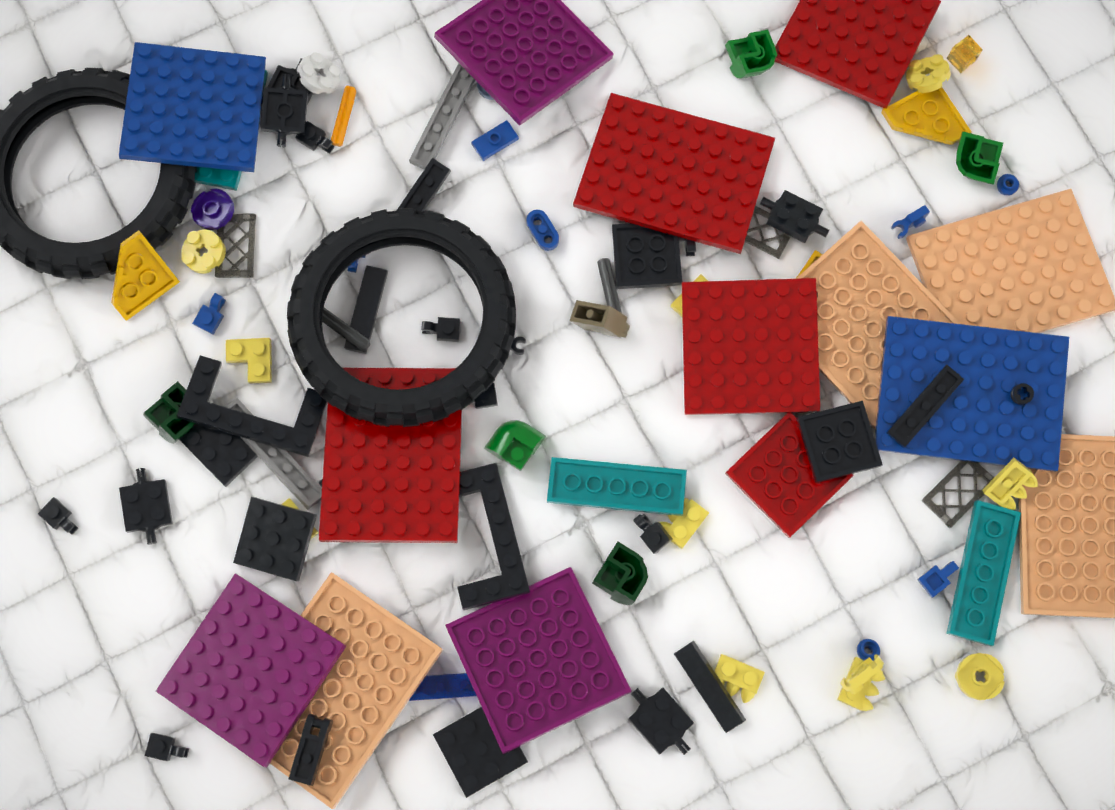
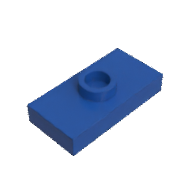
[471,120,519,161]

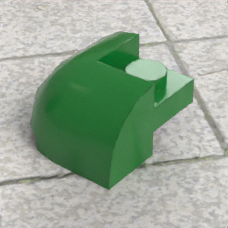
[725,30,777,79]
[956,132,1004,185]
[484,420,546,471]

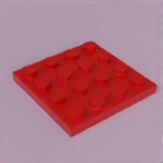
[725,412,854,538]

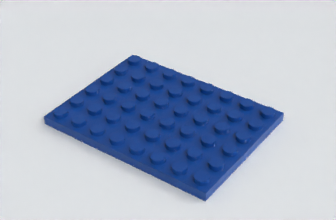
[875,316,1070,472]

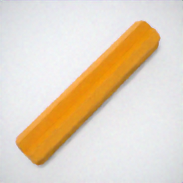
[331,86,356,147]

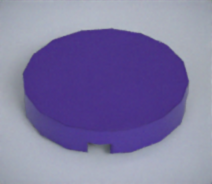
[191,188,234,230]

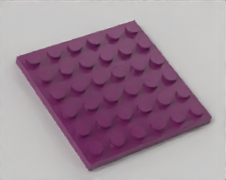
[434,0,614,126]
[445,567,632,754]
[155,573,346,768]

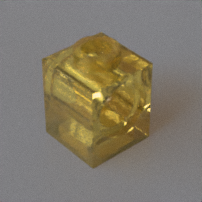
[947,35,983,74]

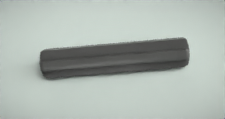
[597,258,622,313]
[322,308,370,351]

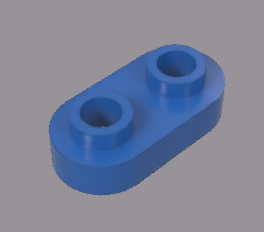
[526,209,559,251]

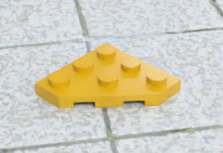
[881,87,972,145]
[111,230,180,321]

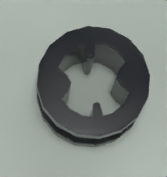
[1010,383,1034,405]

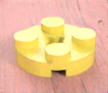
[906,54,951,93]
[181,229,226,274]
[955,653,1005,700]
[840,654,884,695]

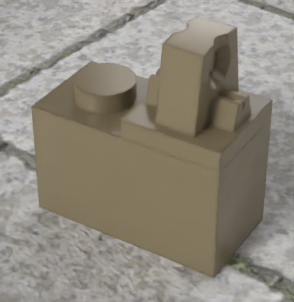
[569,300,630,338]

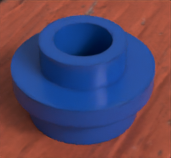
[997,174,1019,195]
[857,639,880,661]

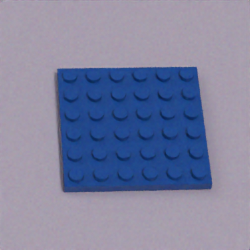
[119,42,266,172]

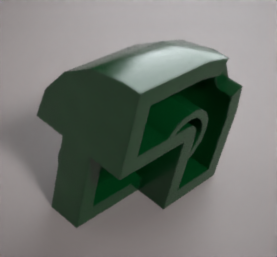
[143,381,195,444]
[592,541,649,605]

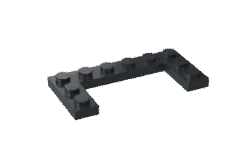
[177,355,327,457]
[457,463,530,611]

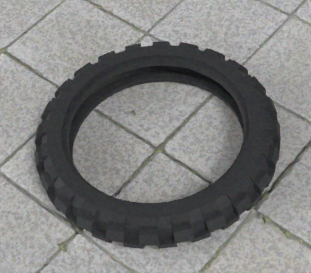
[0,68,197,280]
[287,208,516,427]

